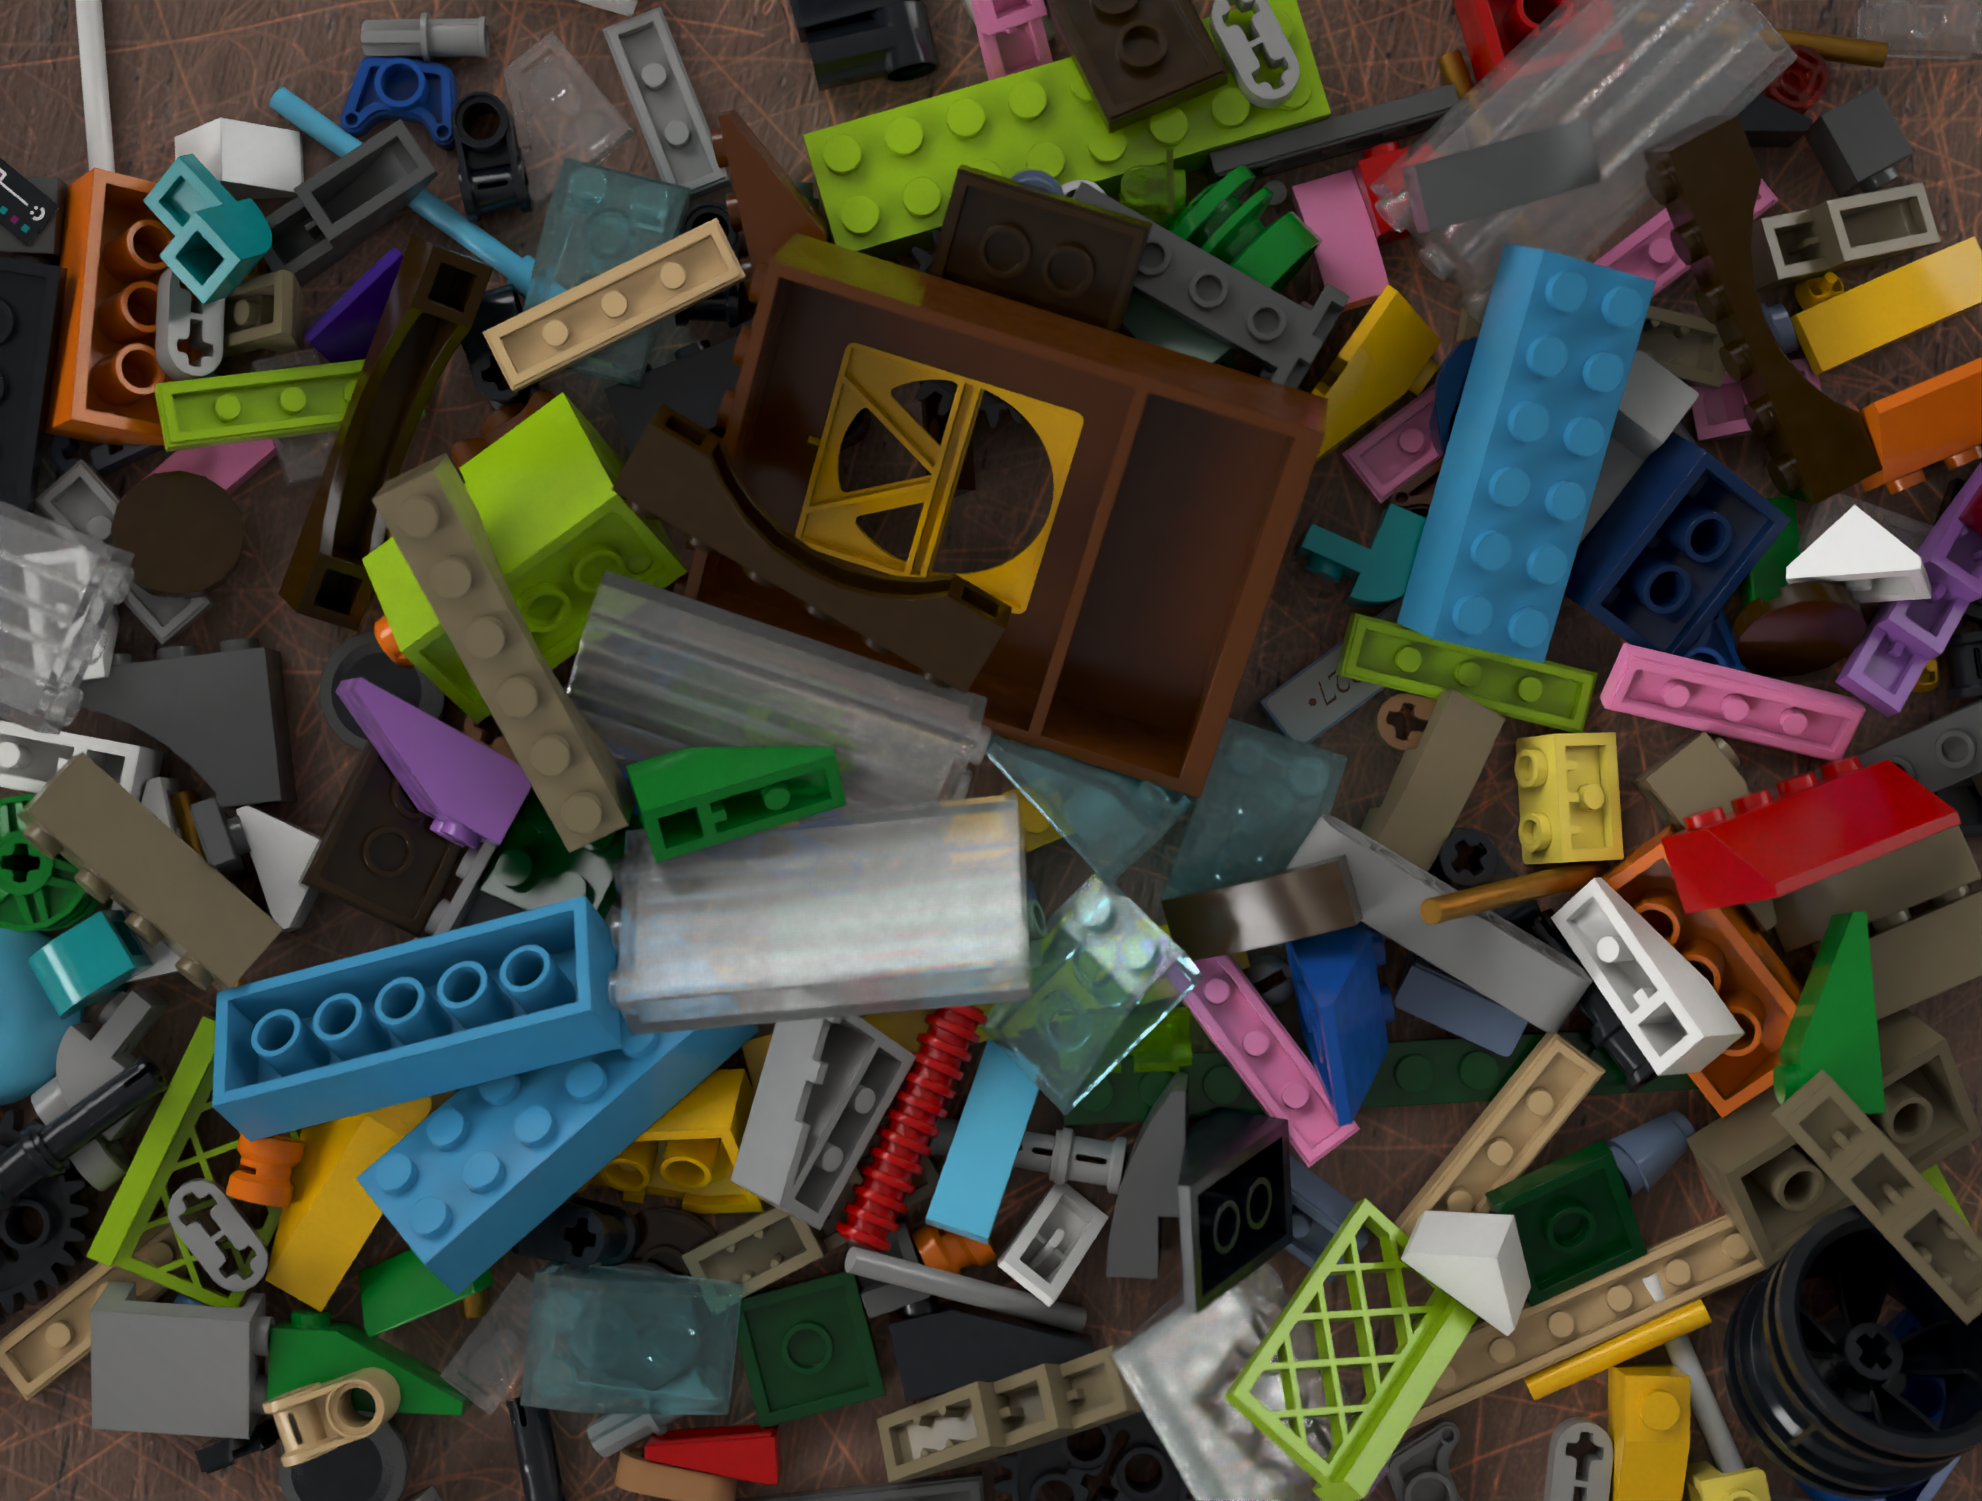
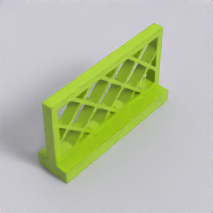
[86,1014,300,1308]
[1224,1198,1479,1501]

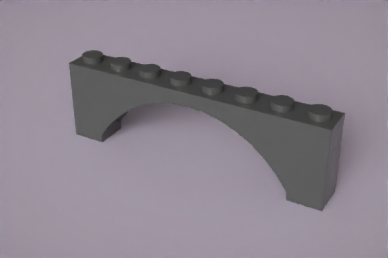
[0,638,297,810]

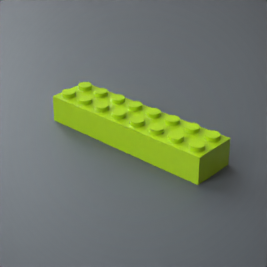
[803,0,1331,261]

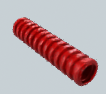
[835,994,988,1253]

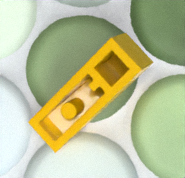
[1607,1363,1691,1501]

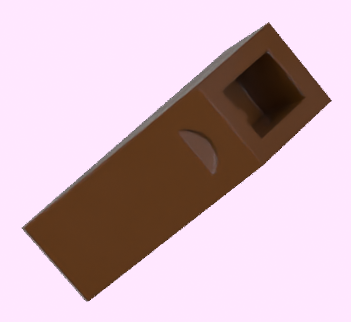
[711,110,832,296]

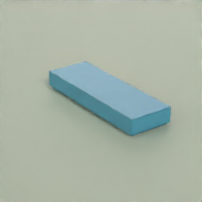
[925,1039,1049,1244]

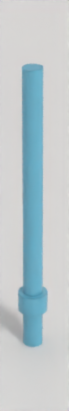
[269,87,568,303]

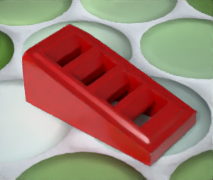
[644,1423,782,1486]

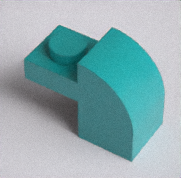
[143,153,272,304]
[1295,503,1426,608]
[28,910,154,1019]

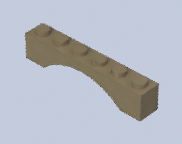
[372,453,635,853]

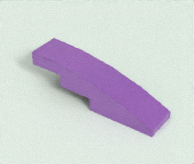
[1835,462,1982,717]

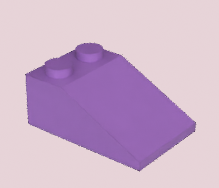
[335,677,532,849]

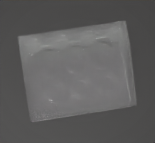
[1110,1262,1390,1501]

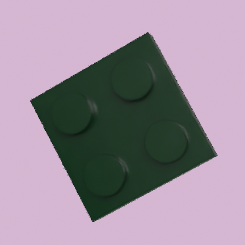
[477,787,646,921]
[1485,1140,1648,1307]
[729,1269,887,1429]

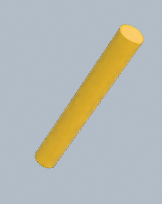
[1523,1298,1712,1401]

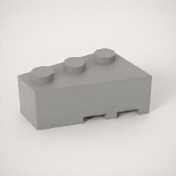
[731,981,916,1230]

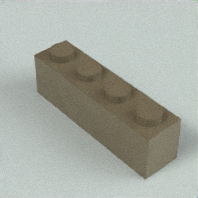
[16,752,283,990]
[1796,882,1982,1020]

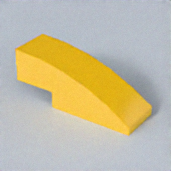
[1790,236,1982,376]

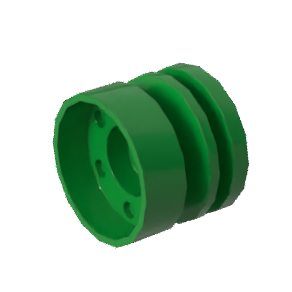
[1169,165,1322,293]
[0,794,114,932]

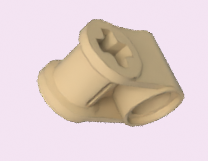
[262,1367,401,1467]

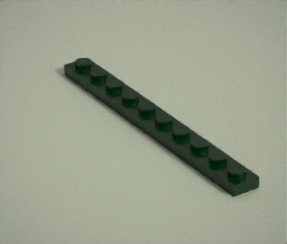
[1059,1029,1699,1126]

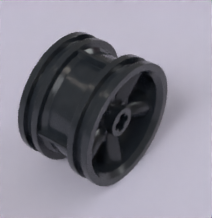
[1723,1205,1982,1500]

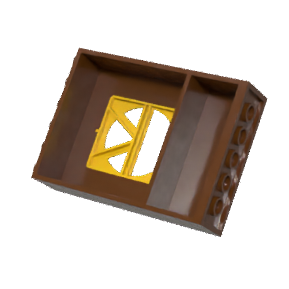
[670,233,1328,798]

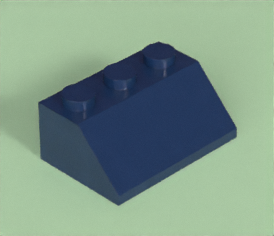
[1564,432,1791,657]

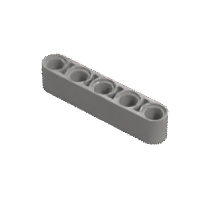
[1286,813,1593,1034]

